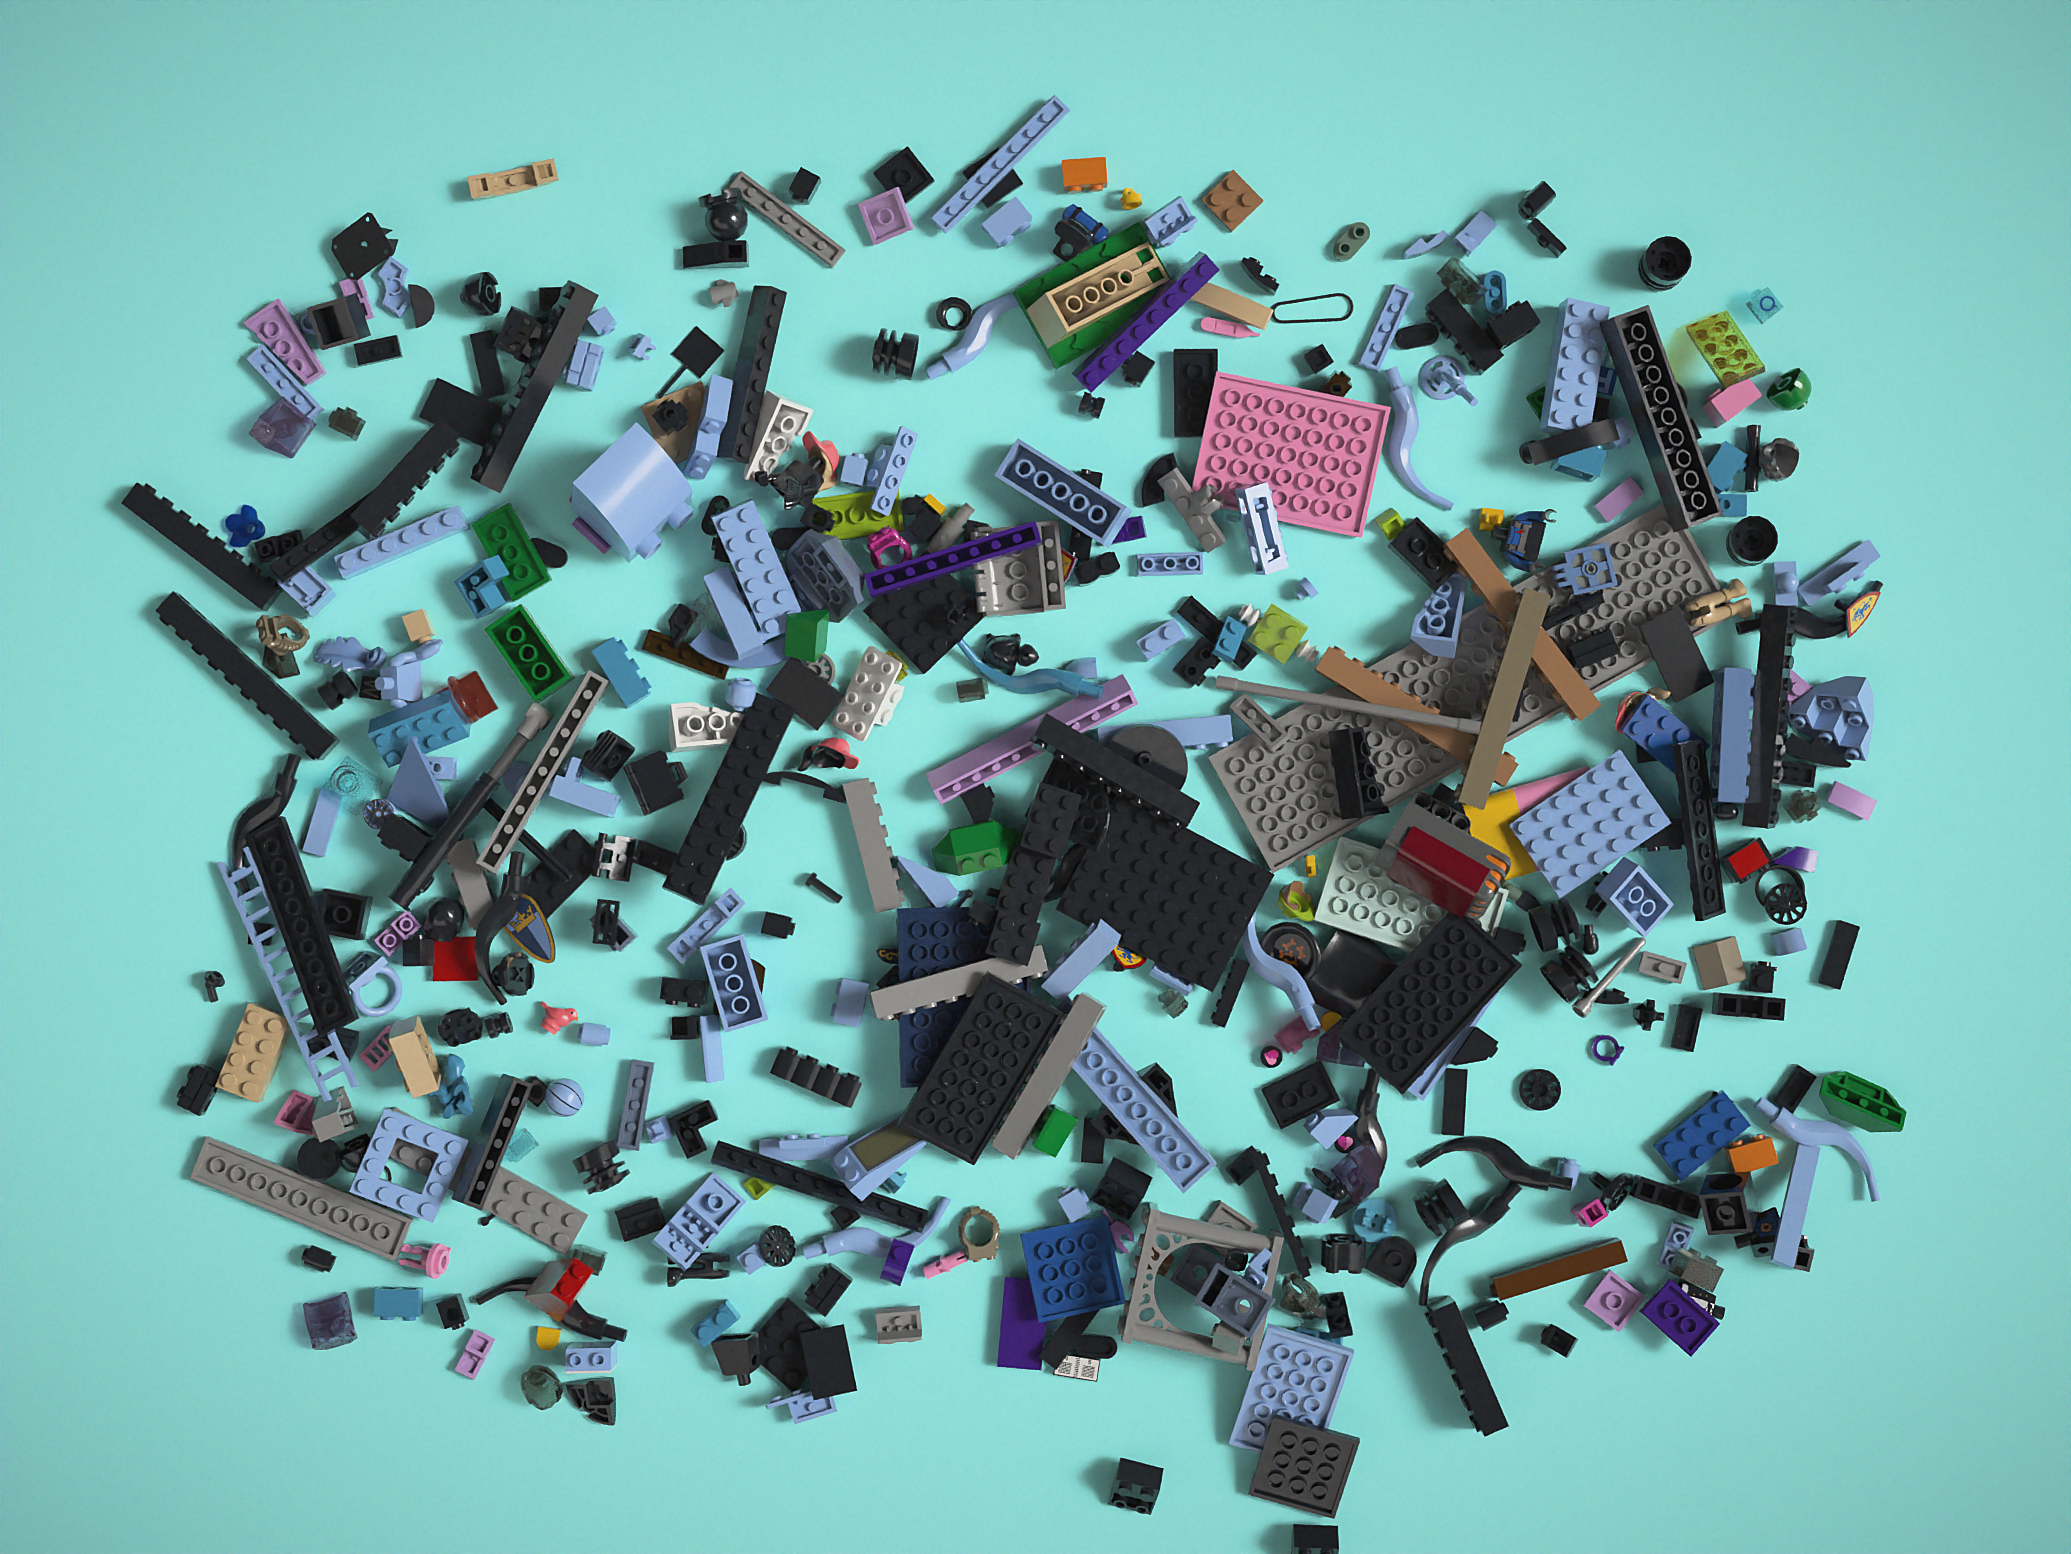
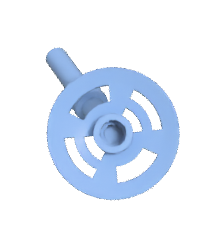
[1421,356,1478,407]

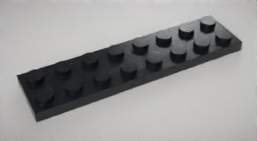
[1673,738,1726,921]

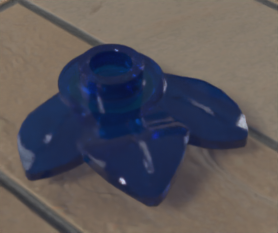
[225,505,266,548]

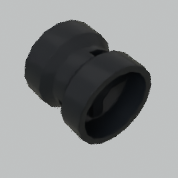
[1078,392,1106,420]
[485,1011,513,1039]

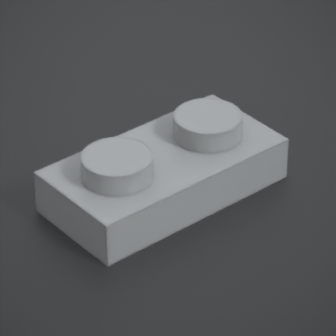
[1637,950,1687,984]

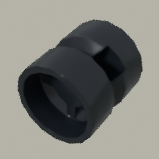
[316,669,359,711]

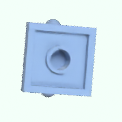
[343,950,403,1017]

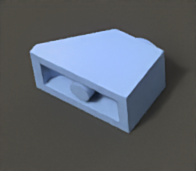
[1303,1108,1358,1150]

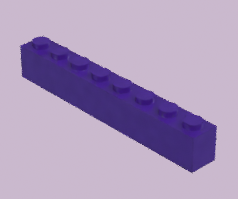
[1071,251,1220,393]
[864,521,1043,598]

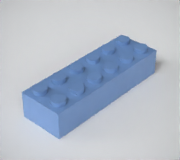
[1709,667,1754,804]

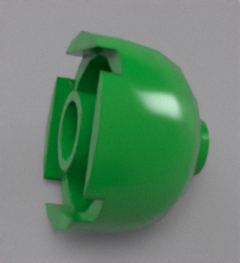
[1766,368,1812,411]

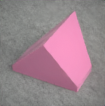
[273,1090,315,1136]

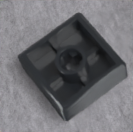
[581,729,635,782]

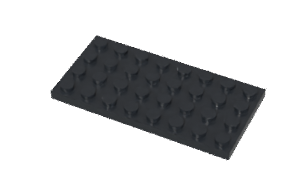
[1335,912,1522,1096]
[897,971,1064,1166]

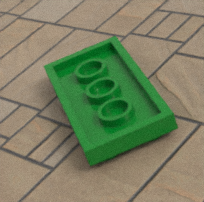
[471,503,553,602]

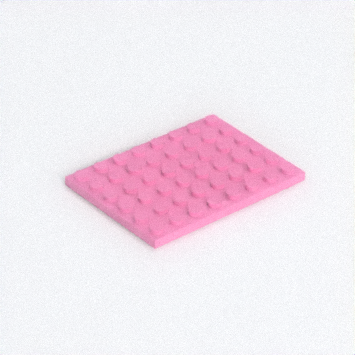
[1192,371,1391,538]

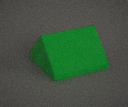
[784,609,829,663]

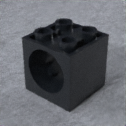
[1699,1171,1759,1235]

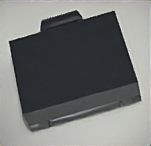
[623,750,688,816]

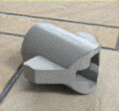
[709,279,739,308]

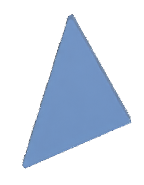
[386,735,464,842]

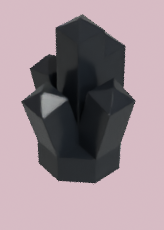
[1632,999,1664,1031]

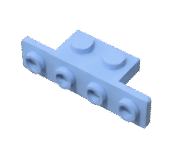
[865,426,918,516]
[1797,539,1881,606]
[759,1133,848,1161]
[765,1389,837,1425]

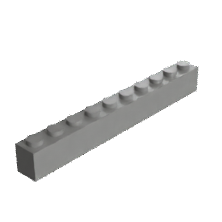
[476,670,609,876]

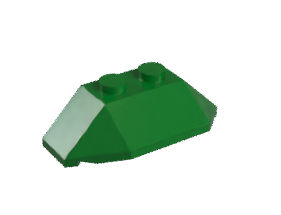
[931,820,1018,876]
[1819,1071,1907,1133]

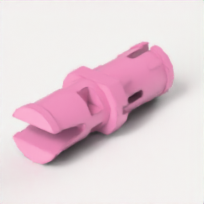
[922,1248,969,1280]

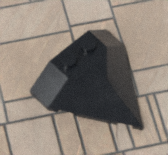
[1091,1062,1178,1146]

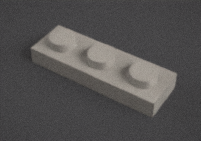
[1229,692,1290,752]

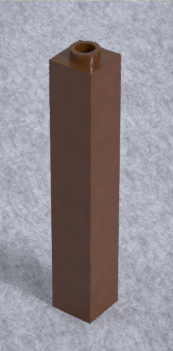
[1489,1238,1628,1301]

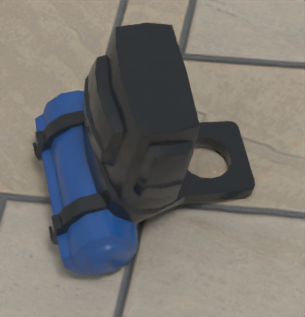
[1052,204,1109,262]

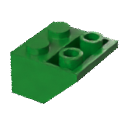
[1031,1105,1078,1158]

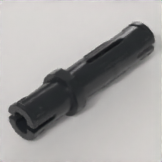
[1743,424,1761,492]
[1542,590,1605,631]

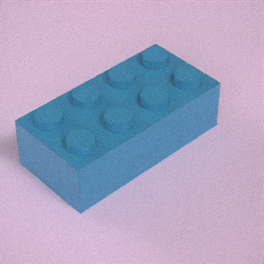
[368,688,471,768]

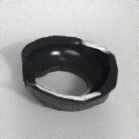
[936,297,972,331]

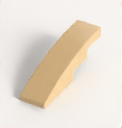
[1189,282,1273,331]

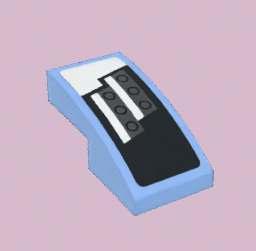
[1402,229,1449,260]

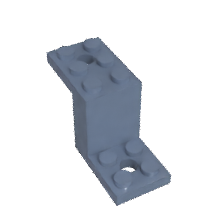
[1170,1243,1276,1339]

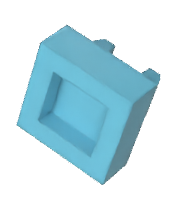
[882,1172,907,1194]

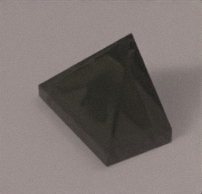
[262,633,300,679]

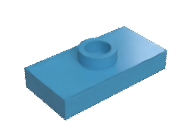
[1716,494,1747,517]

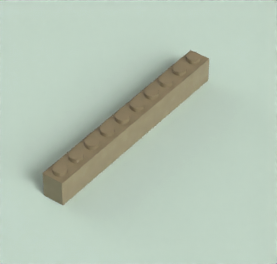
[1454,588,1551,810]

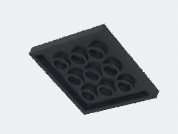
[863,549,984,674]
[1248,1413,1360,1519]

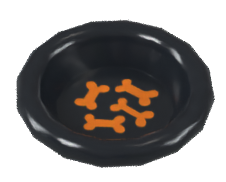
[1259,922,1321,983]

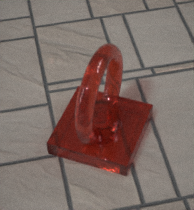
[437,670,499,725]

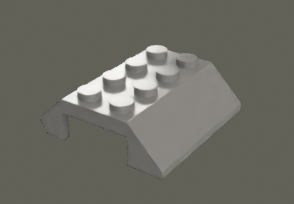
[970,520,1066,617]

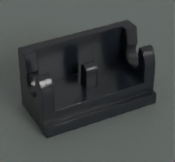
[632,840,677,876]

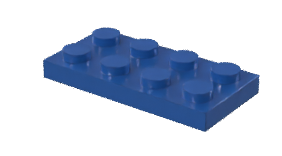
[1619,693,1710,775]
[1652,1090,1751,1181]

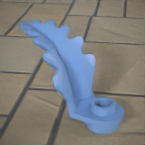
[313,636,387,672]

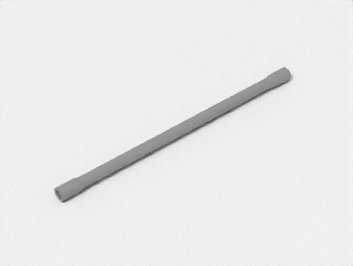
[1216,675,1481,735]

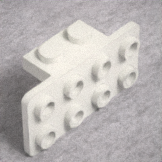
[832,646,905,742]

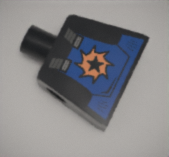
[1733,1207,1780,1258]

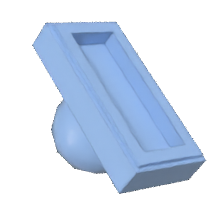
[1772,561,1799,606]

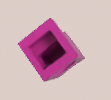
[1570,1198,1609,1228]

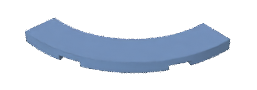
[690,629,790,669]

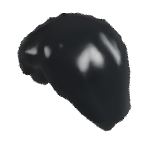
[423,897,465,942]

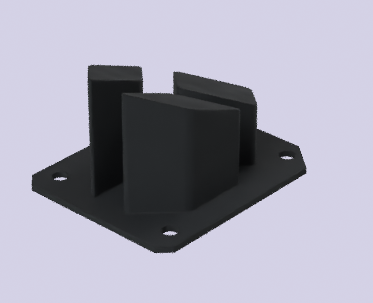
[331,212,398,281]

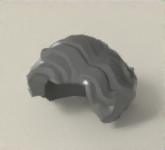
[1759,438,1800,482]

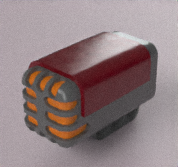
[1374,792,1511,920]

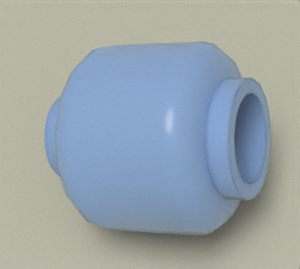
[726,677,756,711]

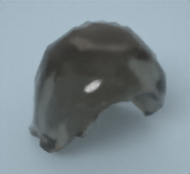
[520,1364,563,1411]

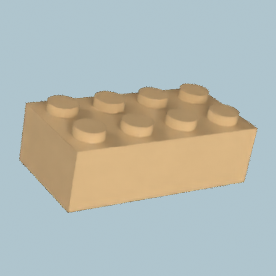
[215,1002,291,1103]

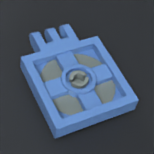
[1551,542,1617,596]

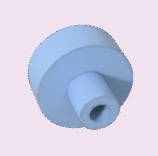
[1295,577,1319,600]

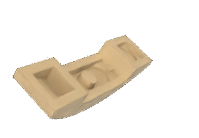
[467,158,559,199]

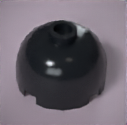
[460,272,502,317]
[334,1133,373,1173]

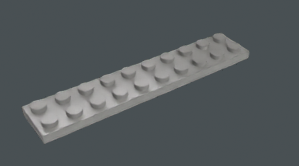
[389,1107,589,1254]
[190,1136,413,1261]

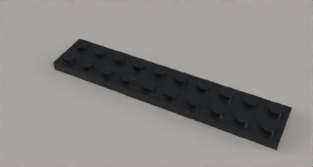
[662,692,796,906]
[246,816,359,1037]

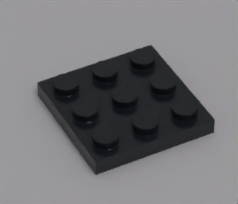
[758,1297,823,1392]

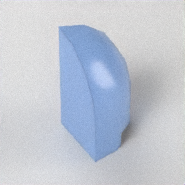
[1064,657,1097,680]

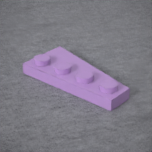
[243,298,327,385]

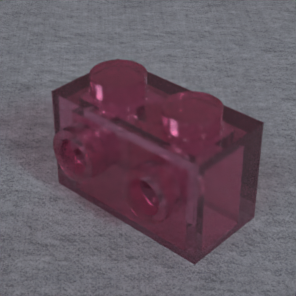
[1272,1013,1322,1054]

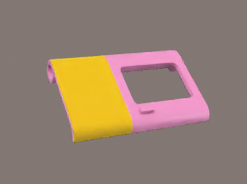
[1460,766,1590,881]

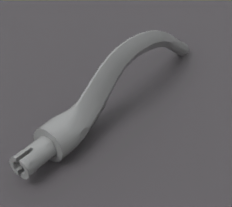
[869,502,975,623]

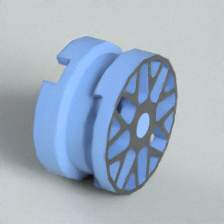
[363,799,398,830]

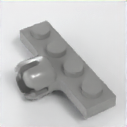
[1158,467,1227,553]

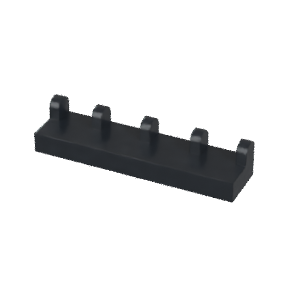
[1068,469,1103,561]

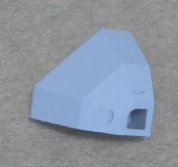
[1787,676,1874,761]

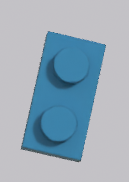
[1212,616,1247,663]

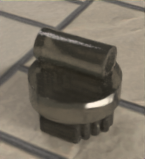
[1157,989,1189,1019]

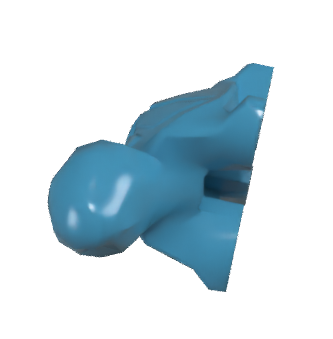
[429,1053,474,1119]

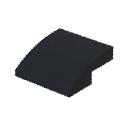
[492,306,545,364]

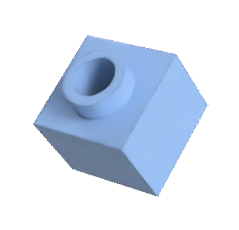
[587,306,618,336]

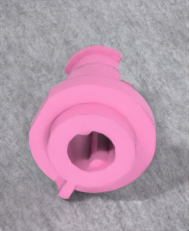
[398,1243,451,1279]

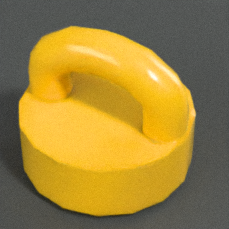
[1120,187,1142,210]

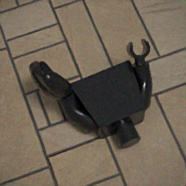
[754,455,824,510]

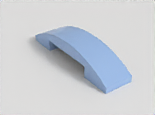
[667,887,746,964]

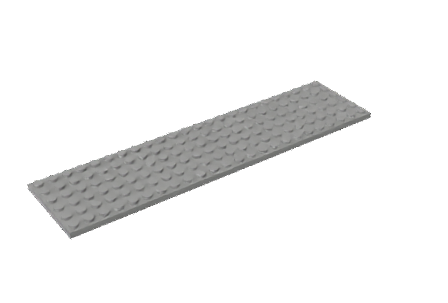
[1208,503,1731,873]

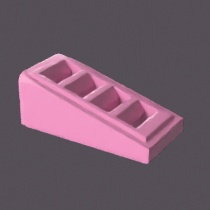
[359,1025,394,1072]

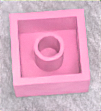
[1701,374,1762,428]

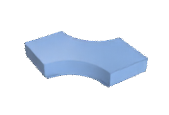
[377,256,411,318]

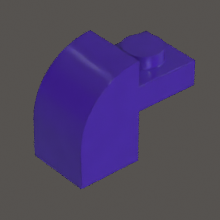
[879,1238,915,1287]

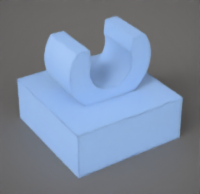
[626,333,656,360]
[645,1115,674,1144]

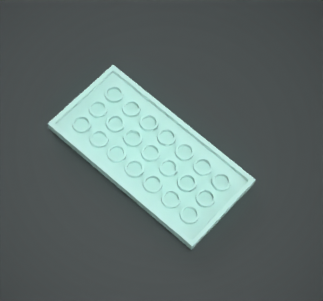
[1313,836,1509,952]

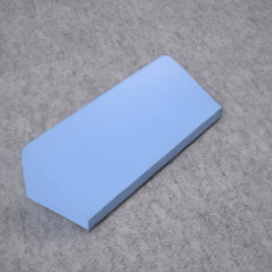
[699,1014,724,1083]

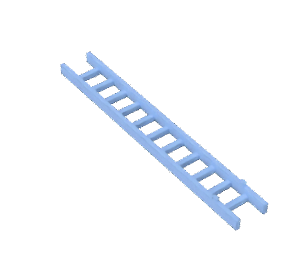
[217,847,359,1102]

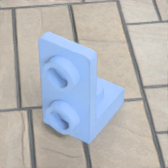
[1452,211,1497,258]

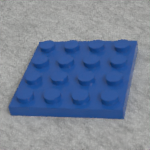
[1020,1215,1125,1323]

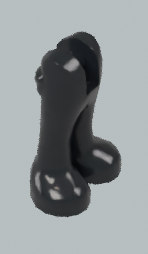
[667,1252,730,1287]

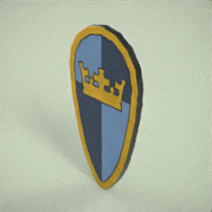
[504,894,556,964]

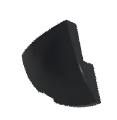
[566,1377,616,1426]

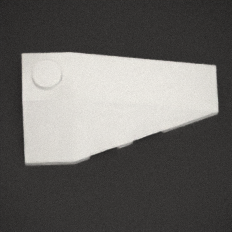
[743,390,814,484]
[668,702,745,753]

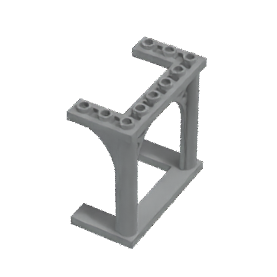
[1117,1202,1284,1372]

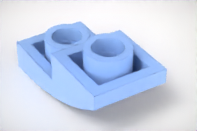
[1657,1220,1694,1272]

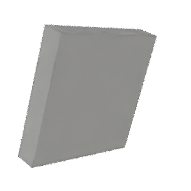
[1205,1200,1258,1257]

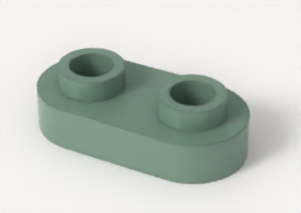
[1333,222,1370,262]

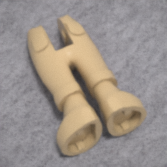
[1685,578,1752,626]

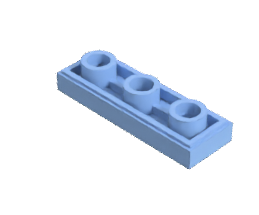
[1136,552,1203,577]

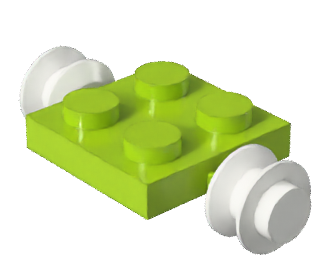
[1238,603,1319,665]

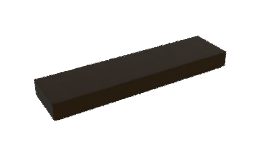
[642,629,730,680]

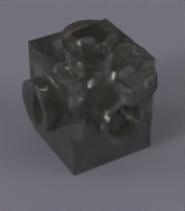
[1782,789,1822,824]

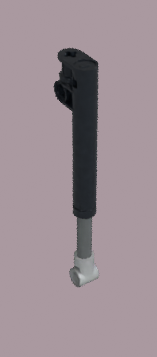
[387,702,554,912]

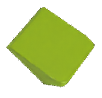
[1374,508,1406,541]
[743,1176,776,1201]

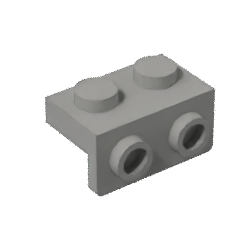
[875,1305,922,1344]

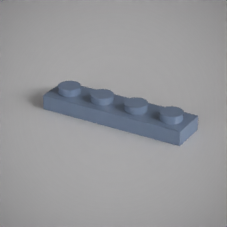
[617,1059,655,1151]

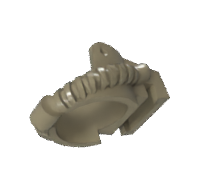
[256,614,310,656]
[958,1206,1000,1263]

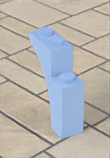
[683,374,733,480]

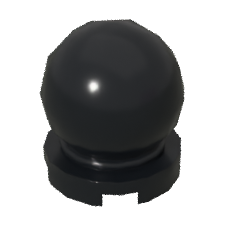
[698,187,748,241]

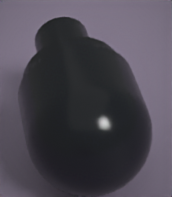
[1713,803,1739,821]
[1581,924,1599,955]

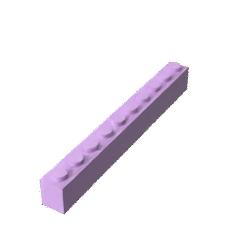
[925,674,1138,805]

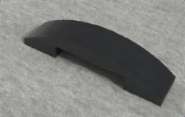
[1528,418,1620,466]
[763,771,846,804]

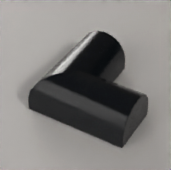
[669,1100,719,1159]

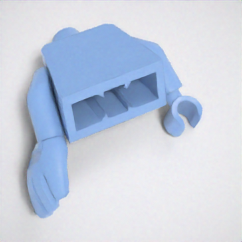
[375,639,443,709]

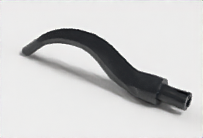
[1735,580,1884,639]
[231,753,302,902]
[986,843,1087,903]
[474,851,526,1006]
[1331,1068,1388,1219]
[1416,1136,1573,1191]
[1418,1181,1522,1306]
[476,1277,628,1342]

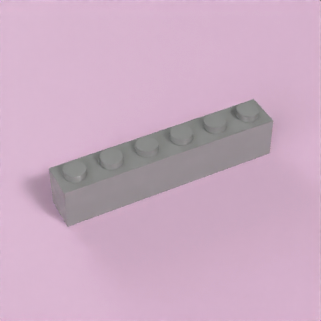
[842,778,905,913]

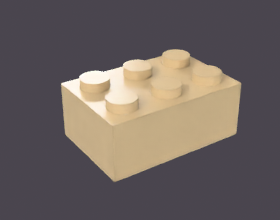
[387,1015,442,1098]

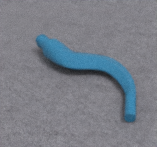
[956,638,1104,700]

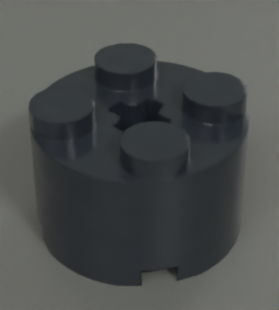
[1321,1233,1366,1274]

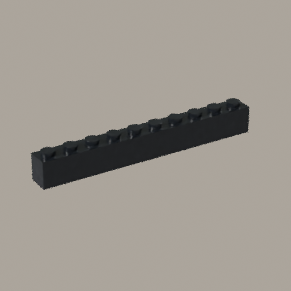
[470,280,599,494]
[155,591,341,760]
[1742,604,1798,829]

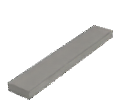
[728,171,846,268]

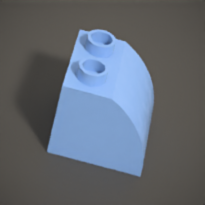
[571,422,694,563]

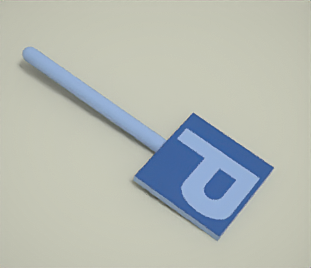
[1597,350,1617,396]

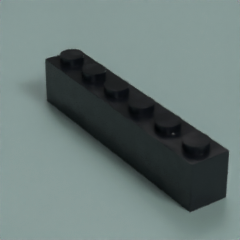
[451,1074,533,1211]

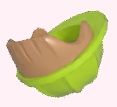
[1277,881,1316,921]

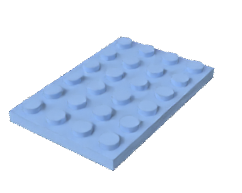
[1508,749,1671,899]
[1228,1324,1354,1453]

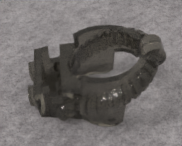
[1280,1272,1327,1320]

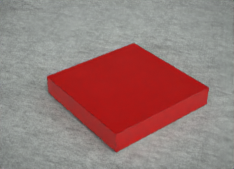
[433,936,479,982]

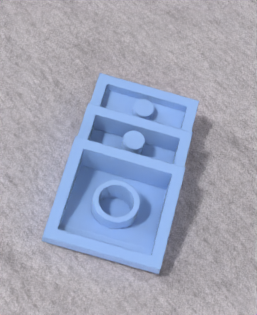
[651,1172,747,1272]

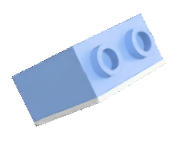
[566,1341,617,1374]

